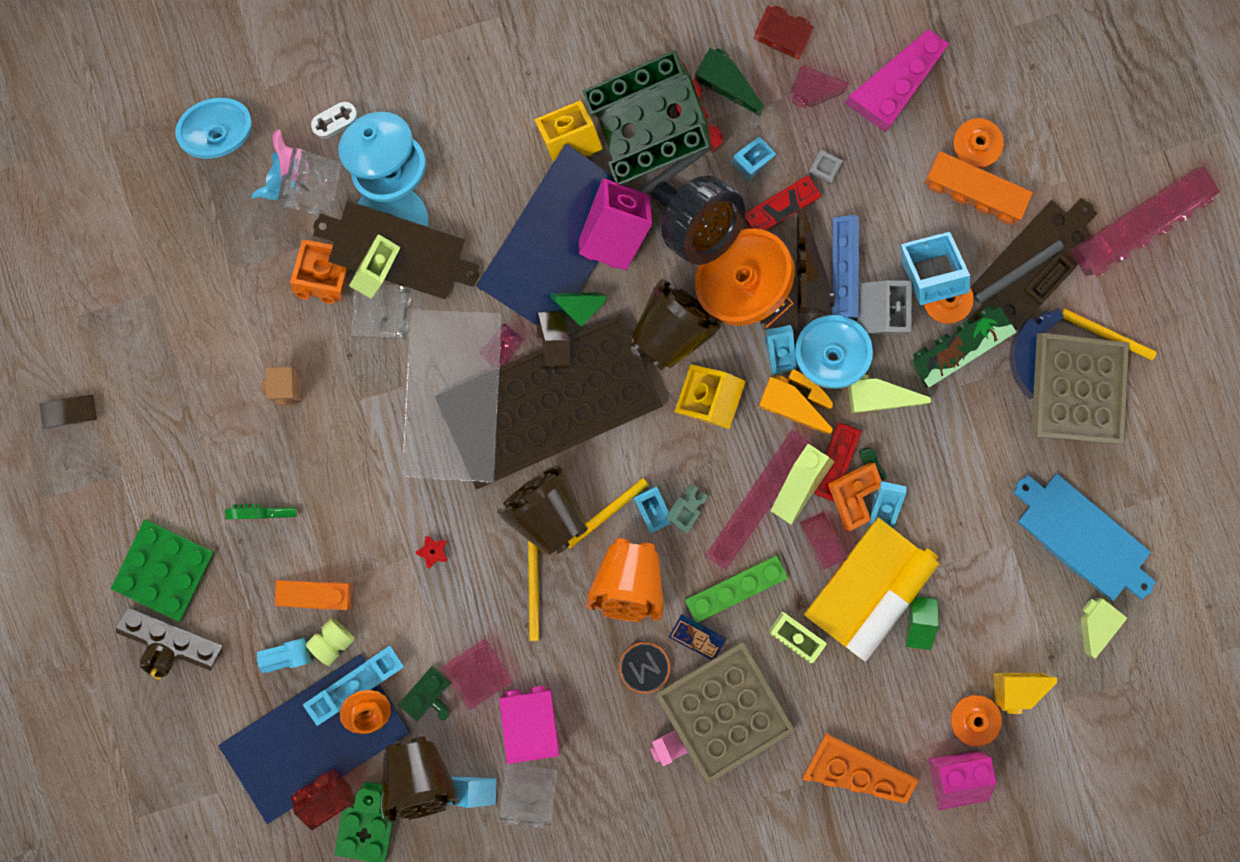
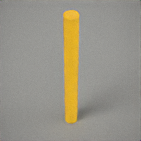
[1061,308,1157,361]
[568,478,649,549]
[528,540,539,641]

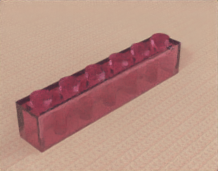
[1070,166,1220,277]

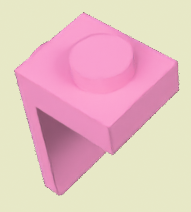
[650,730,688,766]

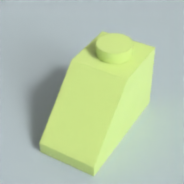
[349,234,400,299]
[1080,598,1127,659]

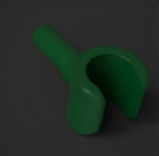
[859,448,887,480]

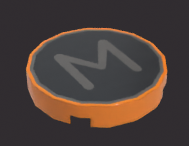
[619,642,670,693]

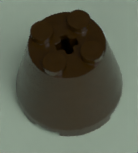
[631,279,721,370]
[497,465,588,555]
[381,736,460,822]

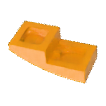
[787,369,833,410]

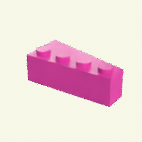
[845,29,949,132]

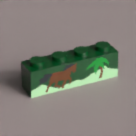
[910,306,1016,388]

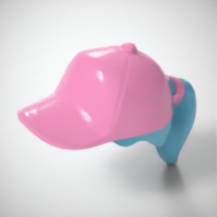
[252,129,303,200]

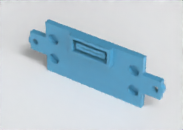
[1012,473,1156,602]

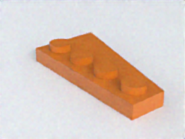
[802,733,918,804]

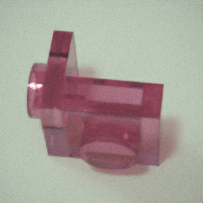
[479,323,524,369]

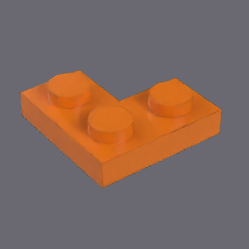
[828,462,881,531]

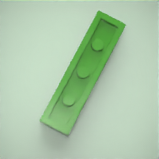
[685,555,788,623]

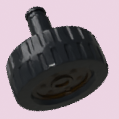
[653,176,745,265]

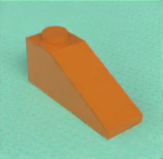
[275,580,353,610]

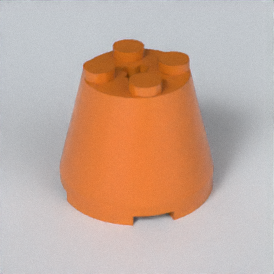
[586,538,664,622]

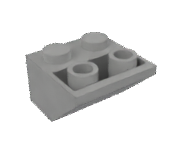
[856,281,912,335]

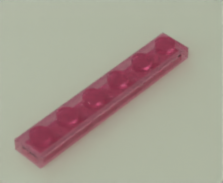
[704,430,813,570]

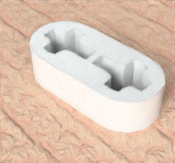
[311,102,358,139]

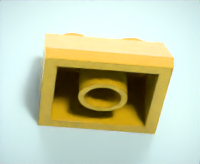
[534,100,602,162]
[674,364,746,430]
[994,673,1057,714]

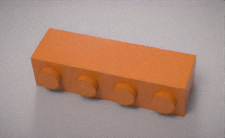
[923,151,1033,225]

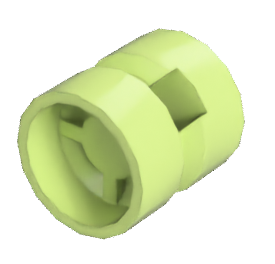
[305,617,355,667]

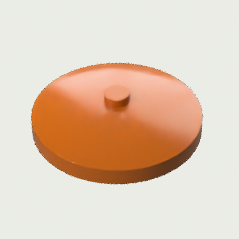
[695,229,795,326]

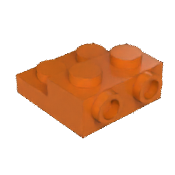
[290,239,349,304]

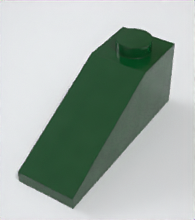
[694,48,764,117]

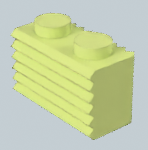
[769,612,827,663]

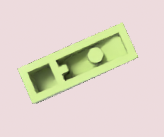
[848,375,931,414]
[771,444,834,525]

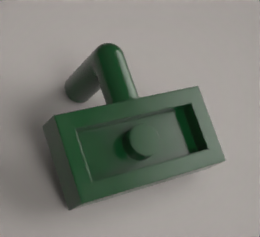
[398,665,451,722]

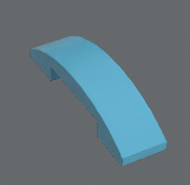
[303,646,404,726]

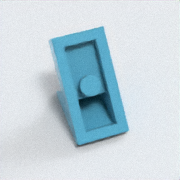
[764,325,797,375]
[868,481,907,529]

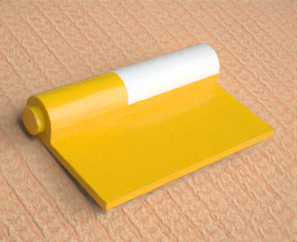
[803,517,940,662]

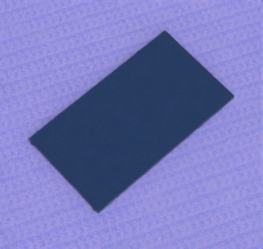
[476,144,627,326]
[218,654,410,824]

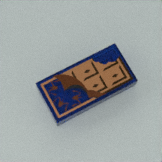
[669,614,726,660]

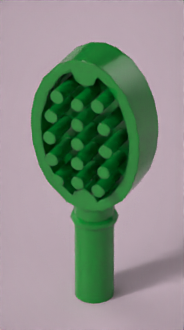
[225,504,297,520]

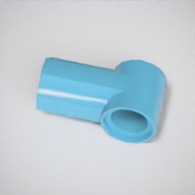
[257,637,312,673]

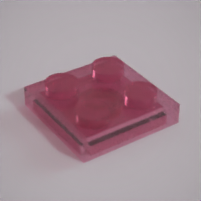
[442,638,513,710]

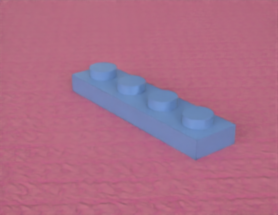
[832,215,859,318]

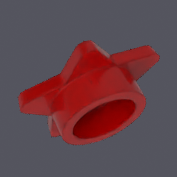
[415,535,448,569]

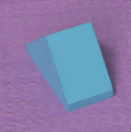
[731,136,777,182]
[633,486,671,533]
[448,777,497,808]

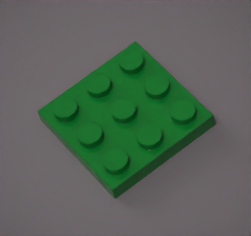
[110,520,215,622]

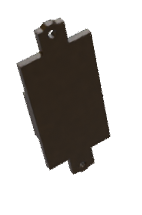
[970,198,1098,331]
[313,200,480,300]

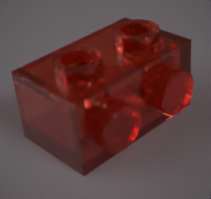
[753,5,814,60]
[291,769,355,831]

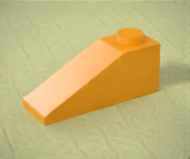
[757,375,833,435]

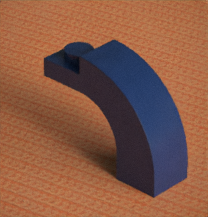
[1009,309,1064,400]

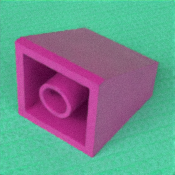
[579,178,652,271]
[499,685,561,764]
[928,750,996,810]

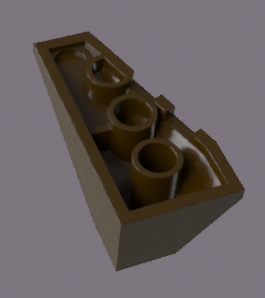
[797,209,834,314]

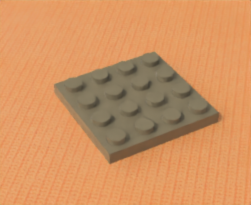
[1031,333,1129,444]
[654,642,795,785]

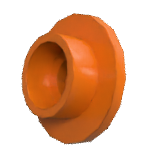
[953,118,1004,168]
[923,288,974,324]
[339,690,391,734]
[951,695,1002,746]

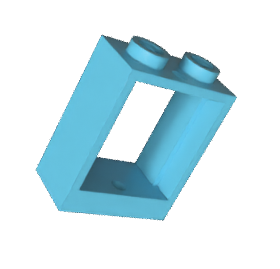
[901,232,970,305]

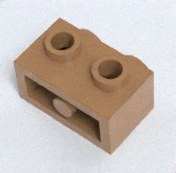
[262,367,302,407]

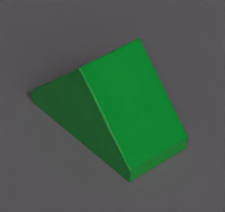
[551,292,606,327]
[905,596,939,650]

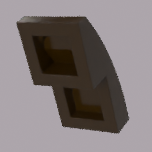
[39,395,97,429]

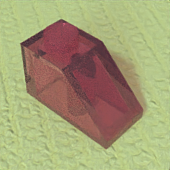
[788,64,848,108]
[800,512,848,570]

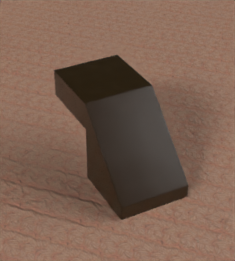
[537,312,570,366]

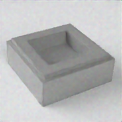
[809,149,843,184]

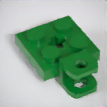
[334,782,393,862]

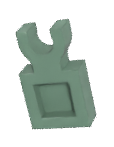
[665,484,708,534]

